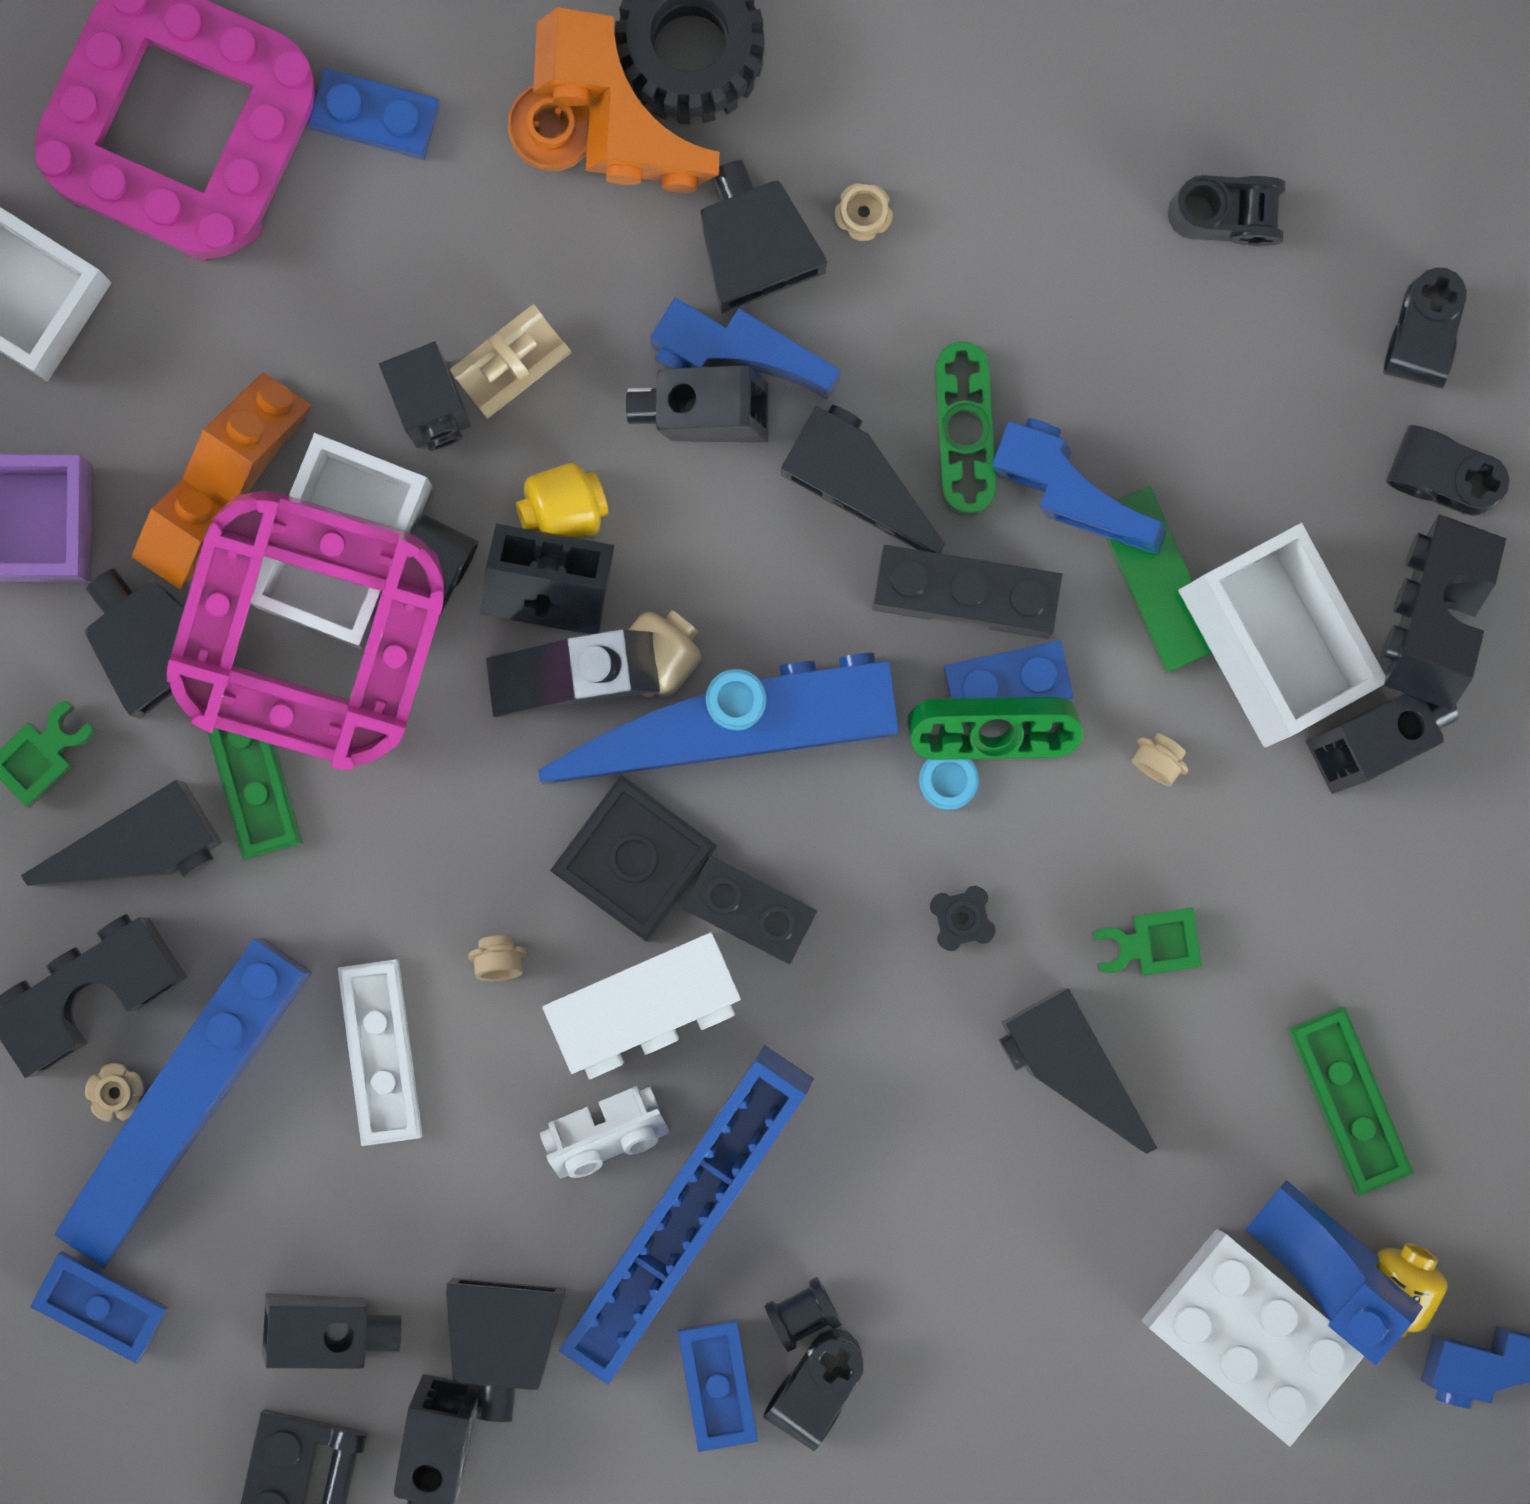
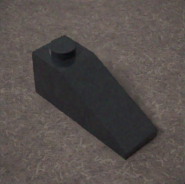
[781,404,945,553]
[486,629,660,717]
[21,780,222,886]
[999,988,1157,1154]

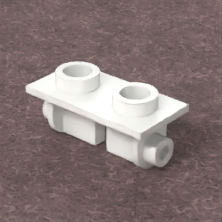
[539,1086,670,1179]

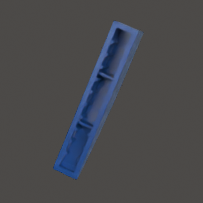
[539,653,899,784]
[54,938,312,1269]
[559,1045,814,1385]

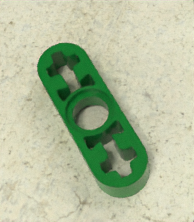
[934,341,996,516]
[907,697,1083,760]

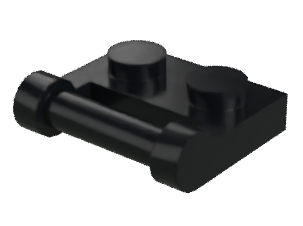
[241,1410,367,1504]

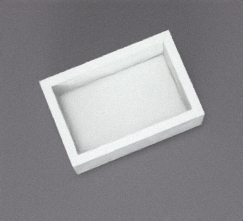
[0,207,112,382]
[251,433,433,650]
[1178,523,1386,748]
[542,932,741,1079]
[1141,1229,1364,1447]

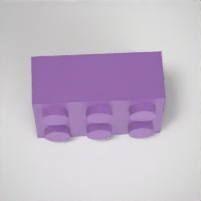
[0,454,93,583]

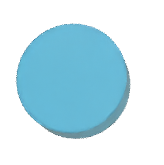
[706,669,766,731]
[918,759,979,810]

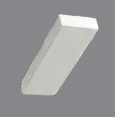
[338,959,423,1146]

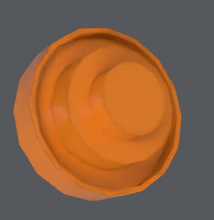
[508,86,589,172]

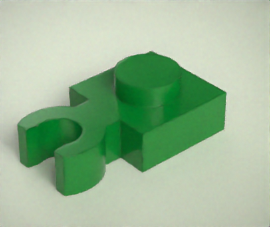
[0,701,97,808]
[1092,907,1202,976]

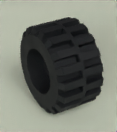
[614,0,764,124]

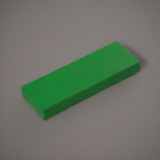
[1106,486,1212,674]
[207,728,303,860]
[1287,1006,1414,1196]

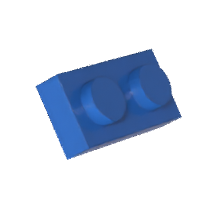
[308,68,440,160]
[943,640,1074,723]
[30,1251,169,1364]
[678,1319,758,1452]

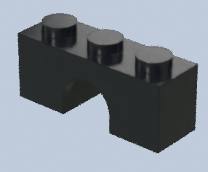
[1381,514,1507,710]
[872,545,1063,639]
[0,914,187,1078]

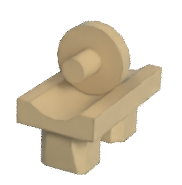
[449,304,571,419]

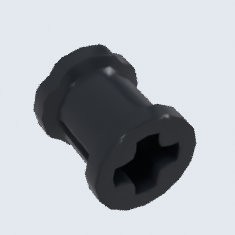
[764,1277,842,1352]

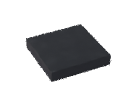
[550,775,717,942]

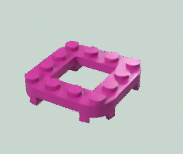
[35,0,317,261]
[167,491,444,770]

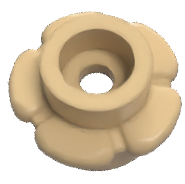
[835,183,893,241]
[1131,733,1189,787]
[468,935,527,981]
[85,1063,145,1122]

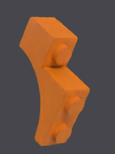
[533,7,720,193]
[131,372,312,590]

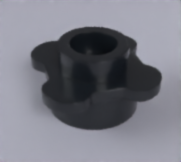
[930,886,996,951]

